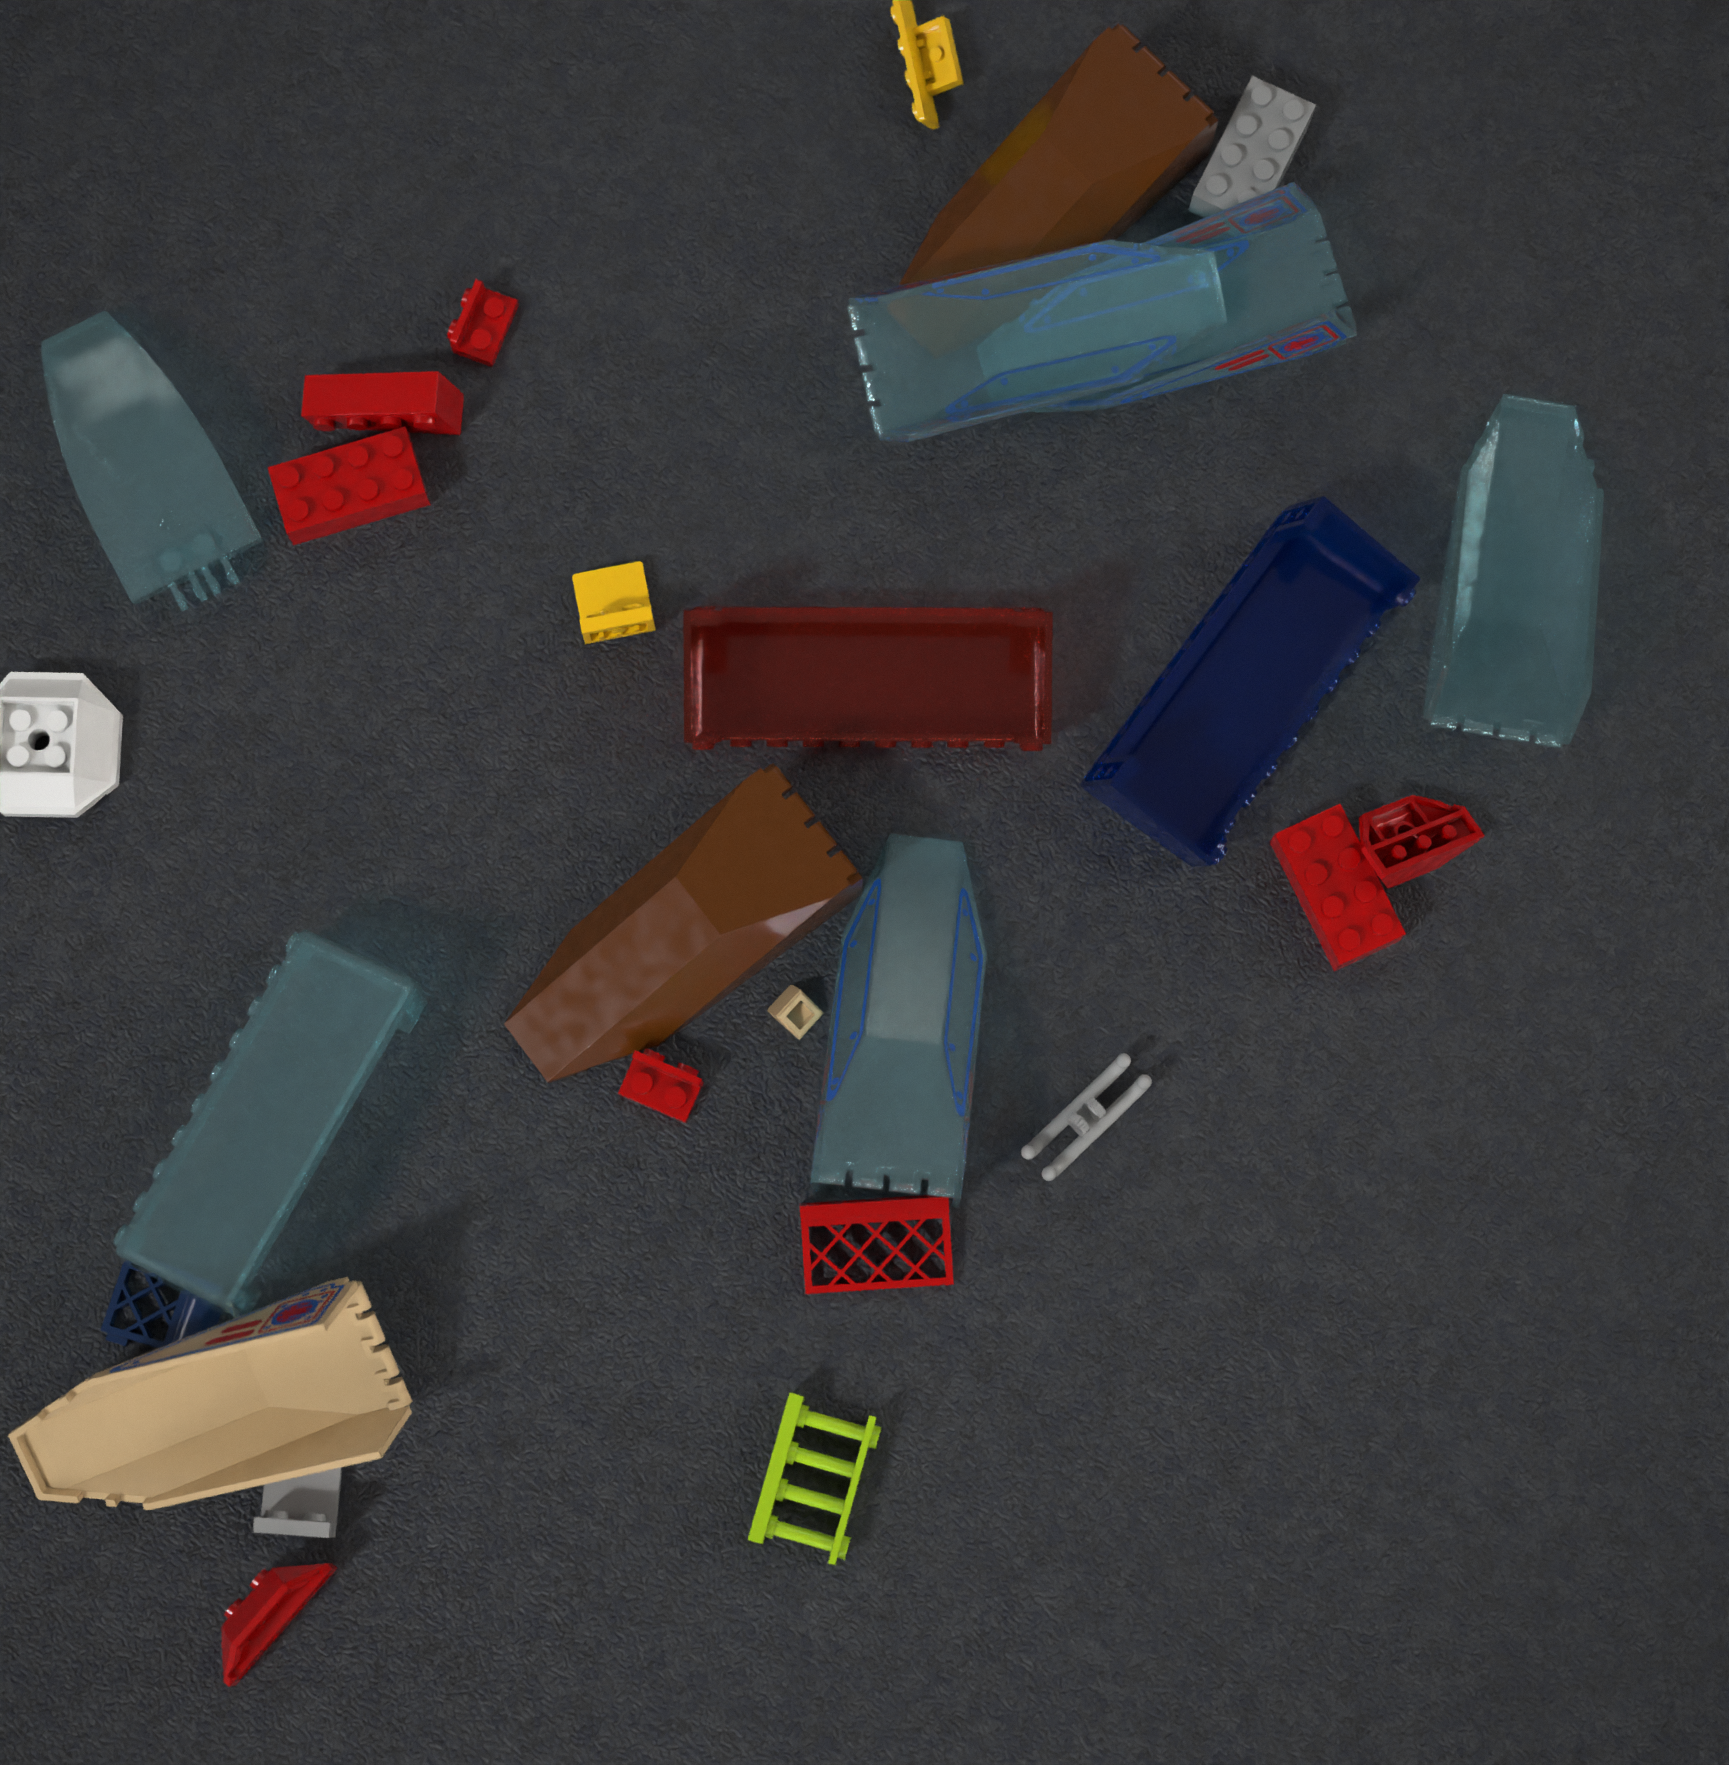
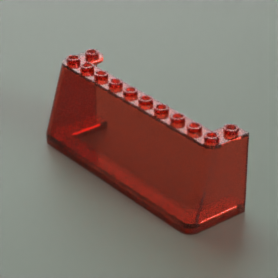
[684,606,1053,751]

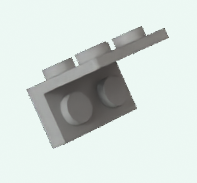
[253,1467,342,1538]

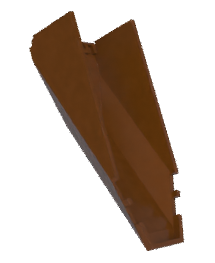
[886,24,1218,359]
[504,763,863,1083]

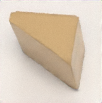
[767,985,824,1040]

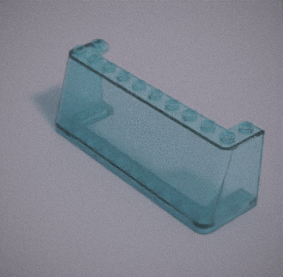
[113,929,427,1320]

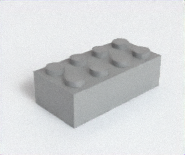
[1189,76,1316,240]

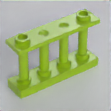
[748,1392,882,1565]

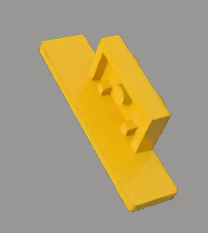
[891,0,964,130]

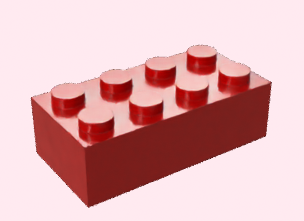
[267,426,430,545]
[1270,804,1406,972]

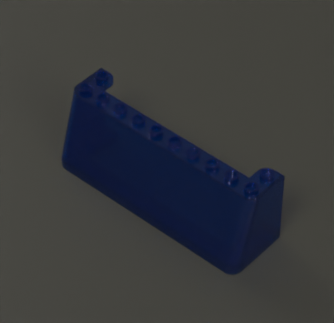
[1080,496,1421,867]

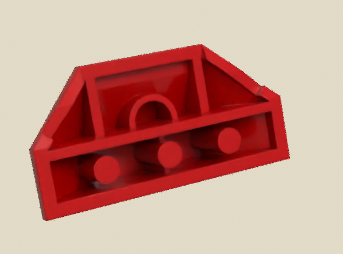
[1359,795,1485,889]
[221,1563,337,1687]

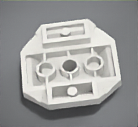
[0,672,123,818]

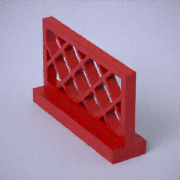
[800,1194,954,1294]

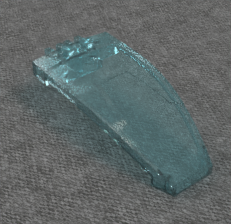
[41,310,264,611]

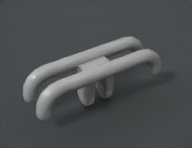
[1021,1053,1152,1181]

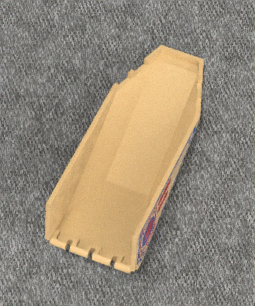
[8,1277,412,1510]

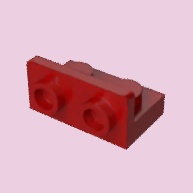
[447,279,519,367]
[618,1048,704,1123]

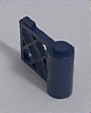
[100,1259,229,1348]

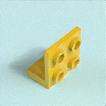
[572,561,656,644]

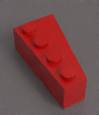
[301,371,464,435]

